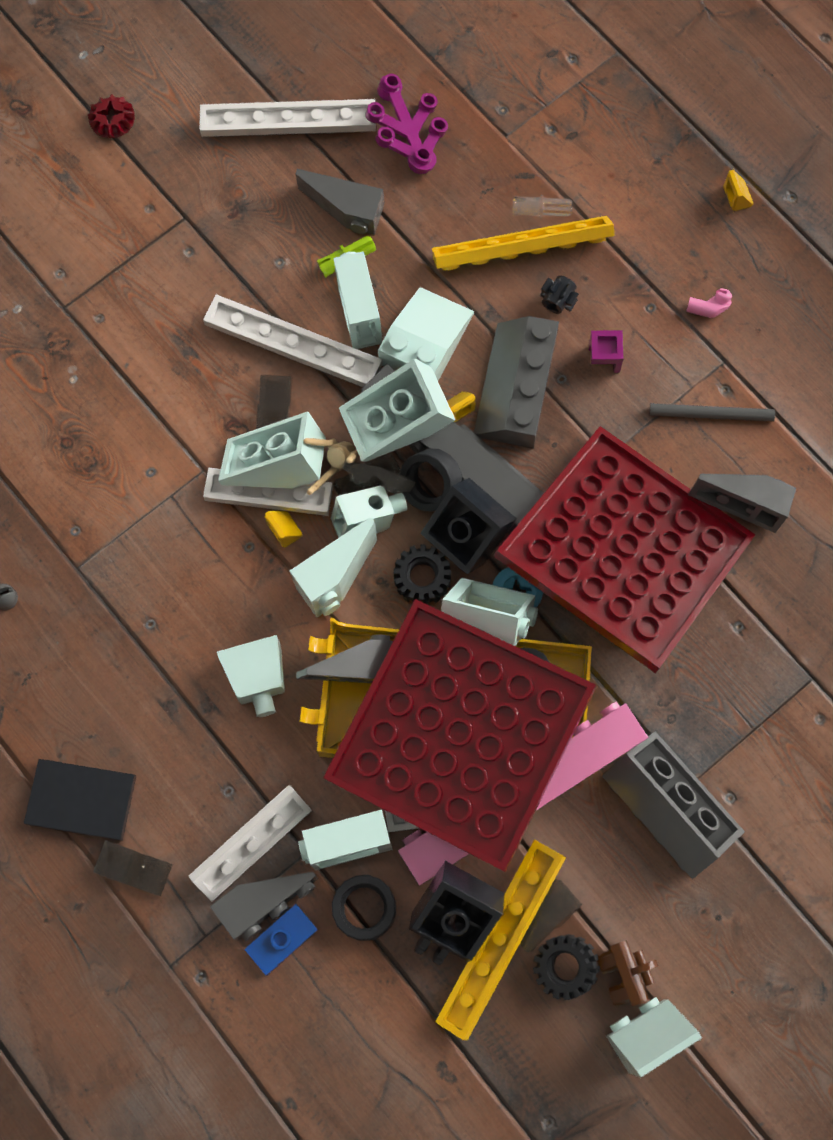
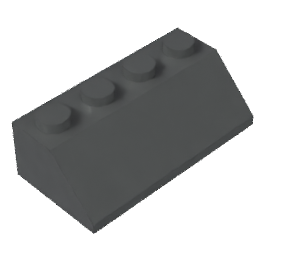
[474,316,559,449]
[602,731,745,879]

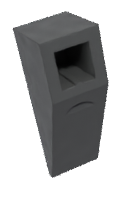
[210,872,319,942]

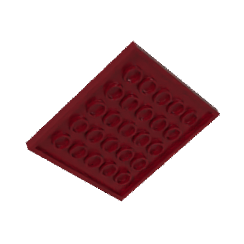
[494,426,755,674]
[323,599,597,872]

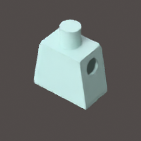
[331,486,407,538]
[217,635,285,717]

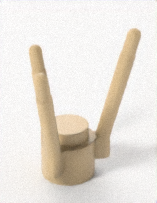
[304,438,359,495]

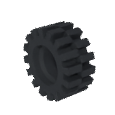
[393,544,451,605]
[533,934,600,1000]

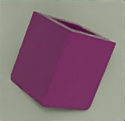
[588,330,624,373]

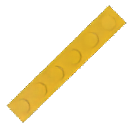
[432,216,615,270]
[435,839,566,1041]

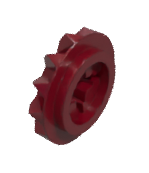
[87,94,135,138]

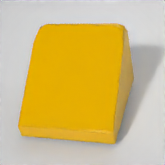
[723,170,753,211]
[447,392,476,422]
[264,511,303,548]

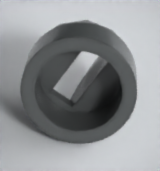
[0,583,18,610]

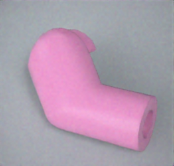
[686,288,732,318]

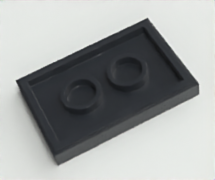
[24,759,137,841]

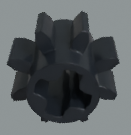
[540,275,579,314]

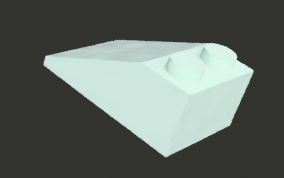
[378,287,474,381]
[339,359,455,462]
[218,411,326,489]
[290,517,377,617]
[606,997,702,1077]

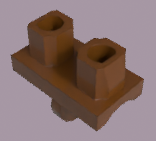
[597,940,659,1007]

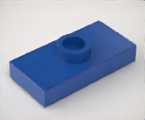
[244,904,318,976]

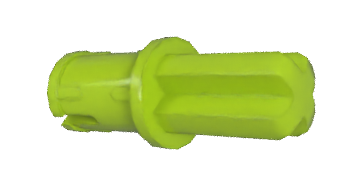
[316,236,376,278]

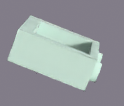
[333,251,382,349]
[441,578,538,646]
[298,810,393,870]

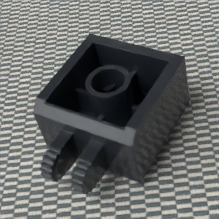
[409,861,505,965]

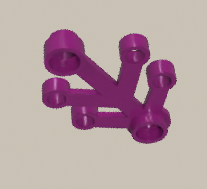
[365,74,448,174]

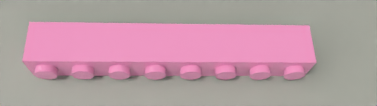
[398,702,649,886]

